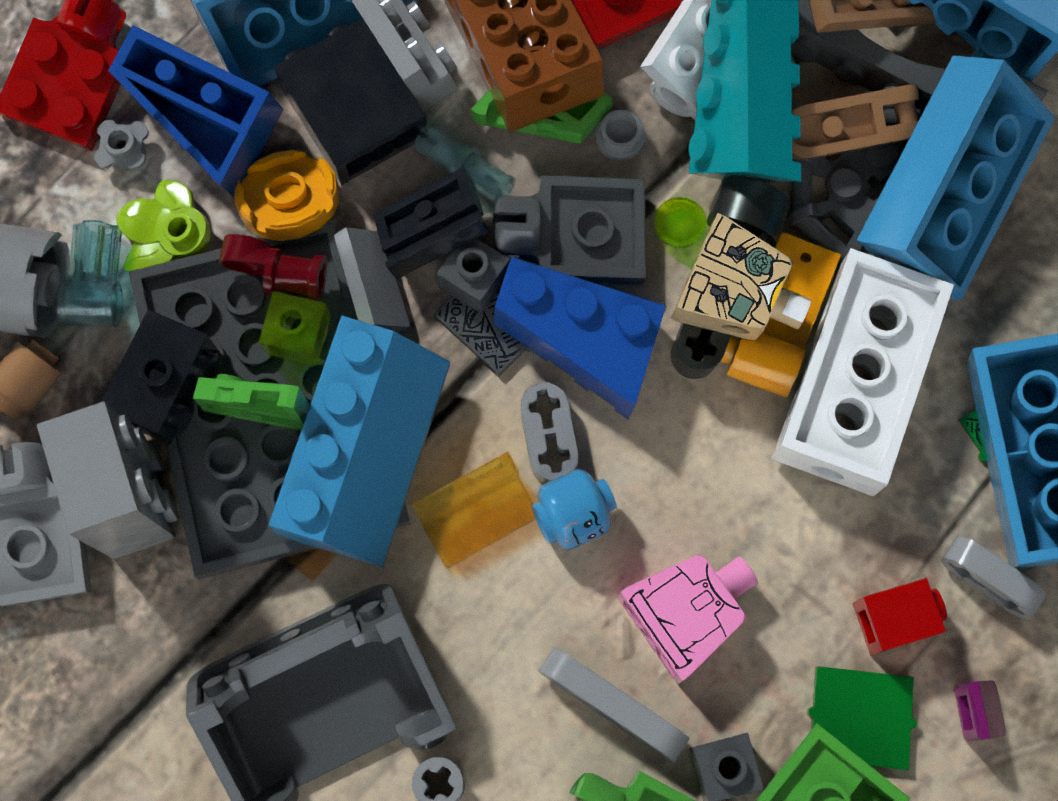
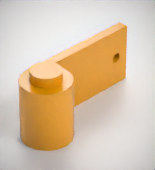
[720,232,841,398]

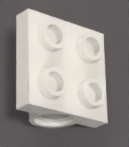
[640,0,712,120]

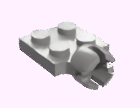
[0,442,92,608]

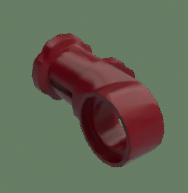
[219,234,327,303]

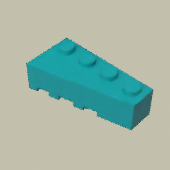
[688,0,801,182]

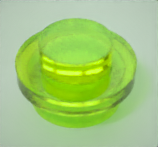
[654,197,706,248]

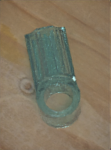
[57,220,123,327]

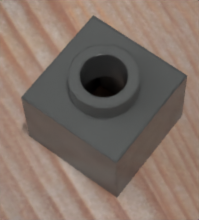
[436,238,510,314]
[689,733,764,801]

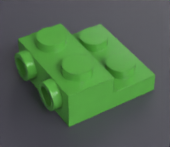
[756,723,910,801]

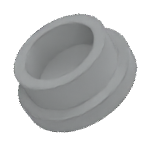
[595,110,646,161]

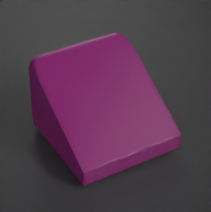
[954,680,1006,742]

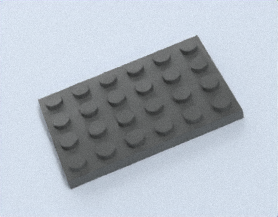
[129,221,411,580]

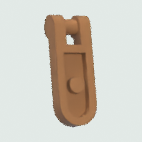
[792,84,920,160]

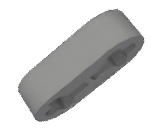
[521,382,578,484]
[941,536,1047,620]

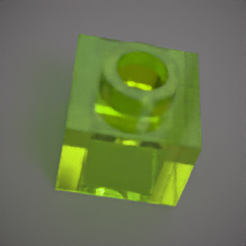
[259,291,331,365]

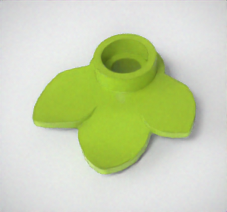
[116,180,211,272]

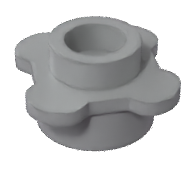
[94,120,149,171]

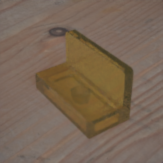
[411,451,536,568]

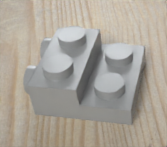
[352,0,458,111]

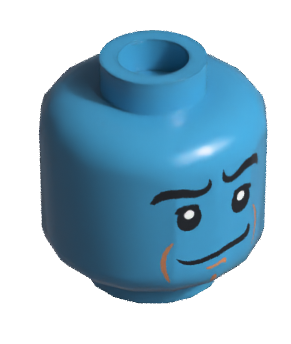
[531,469,617,550]

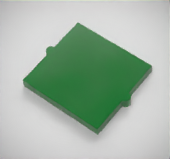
[807,666,917,770]

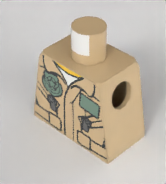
[670,213,811,340]

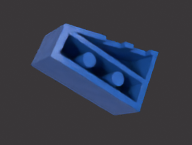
[493,257,666,420]

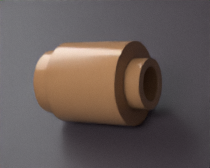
[0,340,62,421]

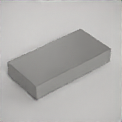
[334,227,410,333]

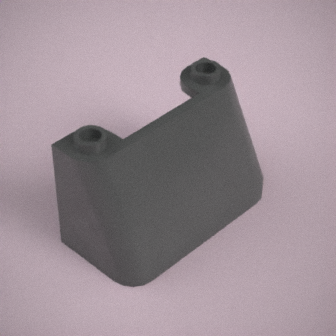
[186,584,457,801]

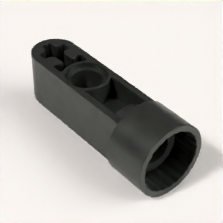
[671,176,791,379]

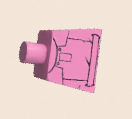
[618,554,758,684]

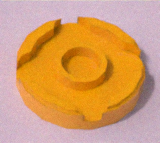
[234,150,340,241]

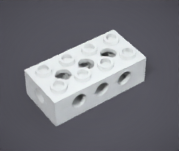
[772,248,954,497]

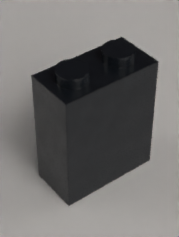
[274,18,429,186]

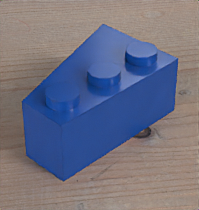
[108,25,284,198]

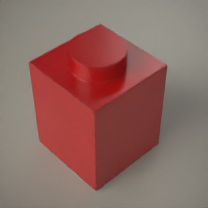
[852,578,947,656]

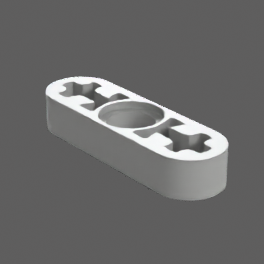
[538,647,690,763]

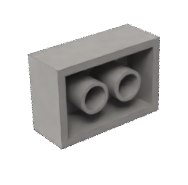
[36,401,179,559]

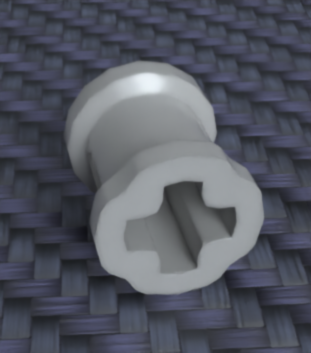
[412,757,465,801]

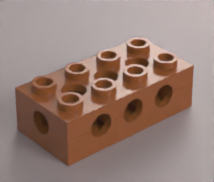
[444,0,604,133]

